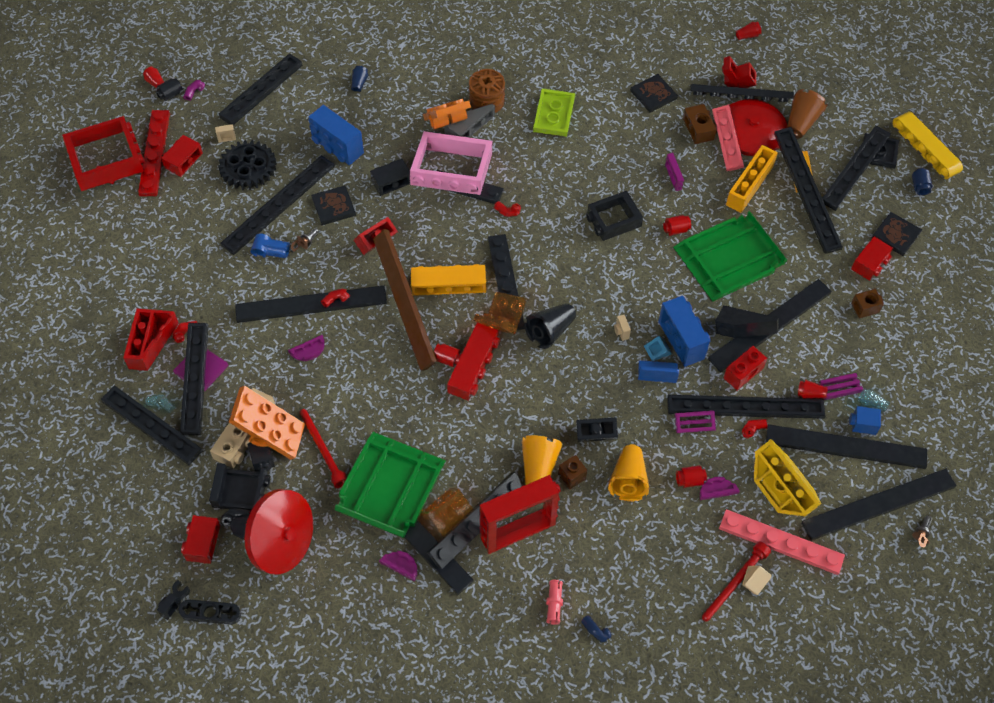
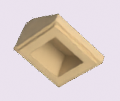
[742,566,772,595]

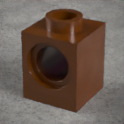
[851,289,884,319]
[558,455,587,489]

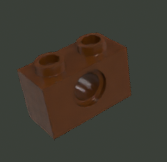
[683,104,717,144]

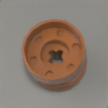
[469,69,505,113]

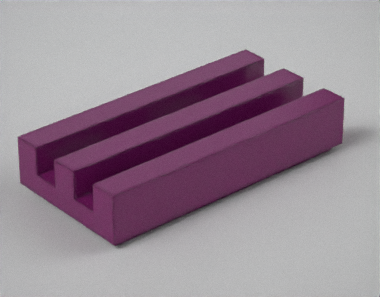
[665,153,684,191]
[819,373,863,400]
[674,411,716,433]

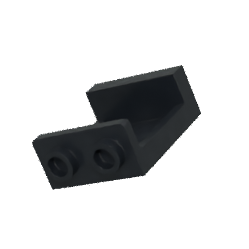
[209,463,270,511]

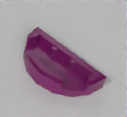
[288,334,325,361]
[699,477,740,501]
[379,551,418,582]

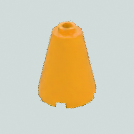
[522,435,562,485]
[608,444,649,502]

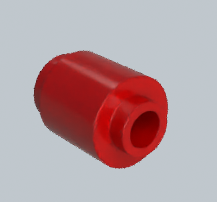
[663,215,691,236]
[434,343,461,368]
[676,465,707,488]

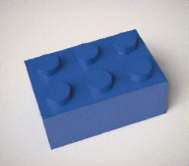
[308,105,364,165]
[658,295,710,367]

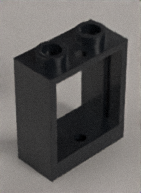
[586,190,643,241]

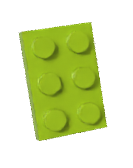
[533,89,575,137]

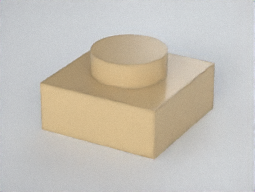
[215,124,236,143]
[614,315,631,341]

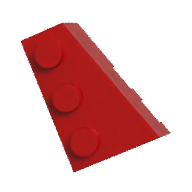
[123,308,179,371]

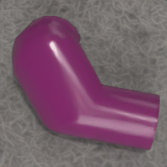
[183,80,205,101]

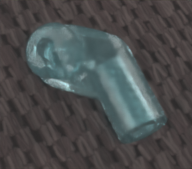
[145,394,176,413]

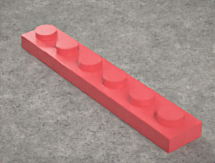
[719,509,845,575]

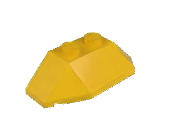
[754,439,821,516]

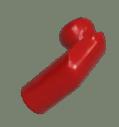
[494,201,521,217]
[321,288,350,308]
[172,321,197,343]
[742,419,767,438]

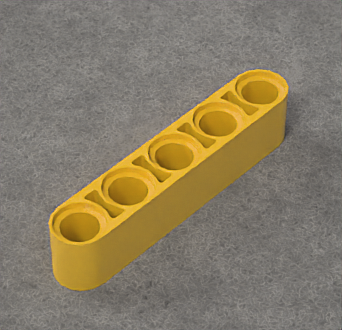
[892,111,963,180]

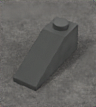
[444,104,495,138]

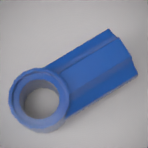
[250,234,290,258]

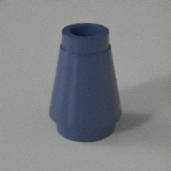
[351,66,369,92]

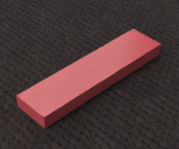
[712,105,744,171]

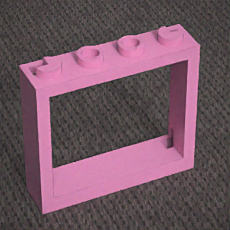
[410,131,492,195]

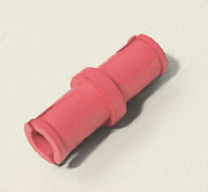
[546,580,563,625]

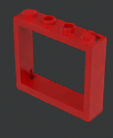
[62,116,144,191]
[480,475,561,554]

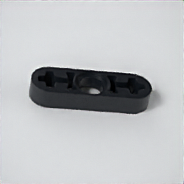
[178,599,241,625]

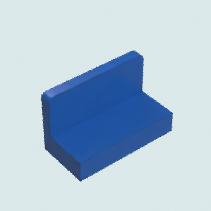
[638,360,679,383]

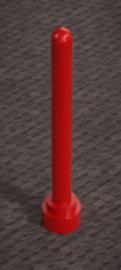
[299,409,347,488]
[702,541,771,621]

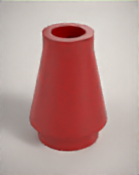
[735,21,762,40]
[143,66,164,89]
[798,380,828,399]

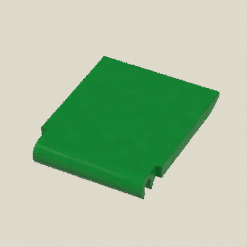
[673,211,787,302]
[335,432,446,538]

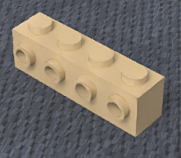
[210,388,275,469]

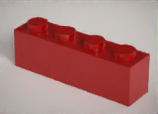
[447,323,500,401]

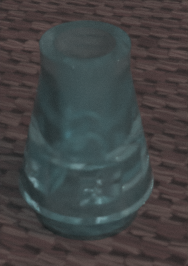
[858,388,890,412]

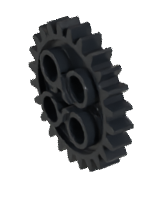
[218,140,277,190]

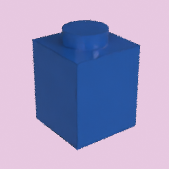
[849,406,881,435]

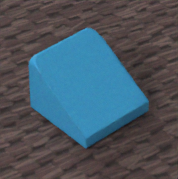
[644,336,672,361]

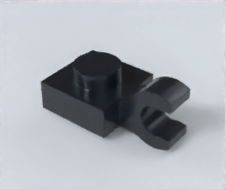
[157,580,190,621]

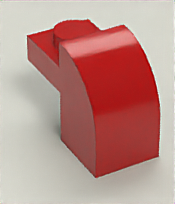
[722,56,756,88]

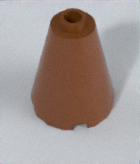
[787,89,827,139]

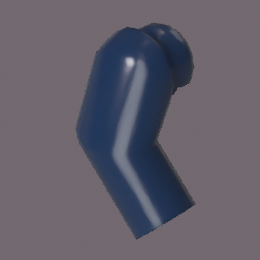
[581,615,612,642]

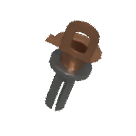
[291,228,319,252]
[912,516,932,548]

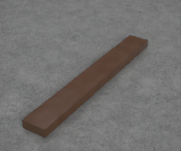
[373,229,437,371]

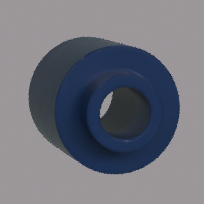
[912,168,933,195]

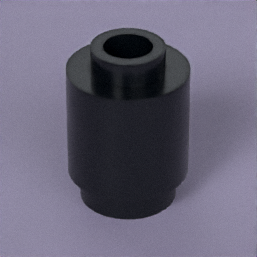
[156,78,183,101]

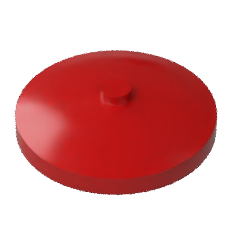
[729,99,787,156]
[245,489,313,575]

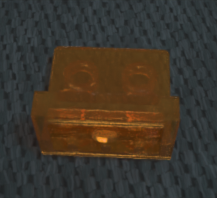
[473,292,527,335]
[421,488,473,537]

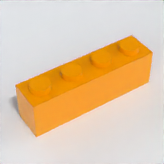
[726,145,778,213]
[411,264,486,296]

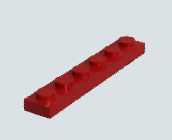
[138,110,170,196]

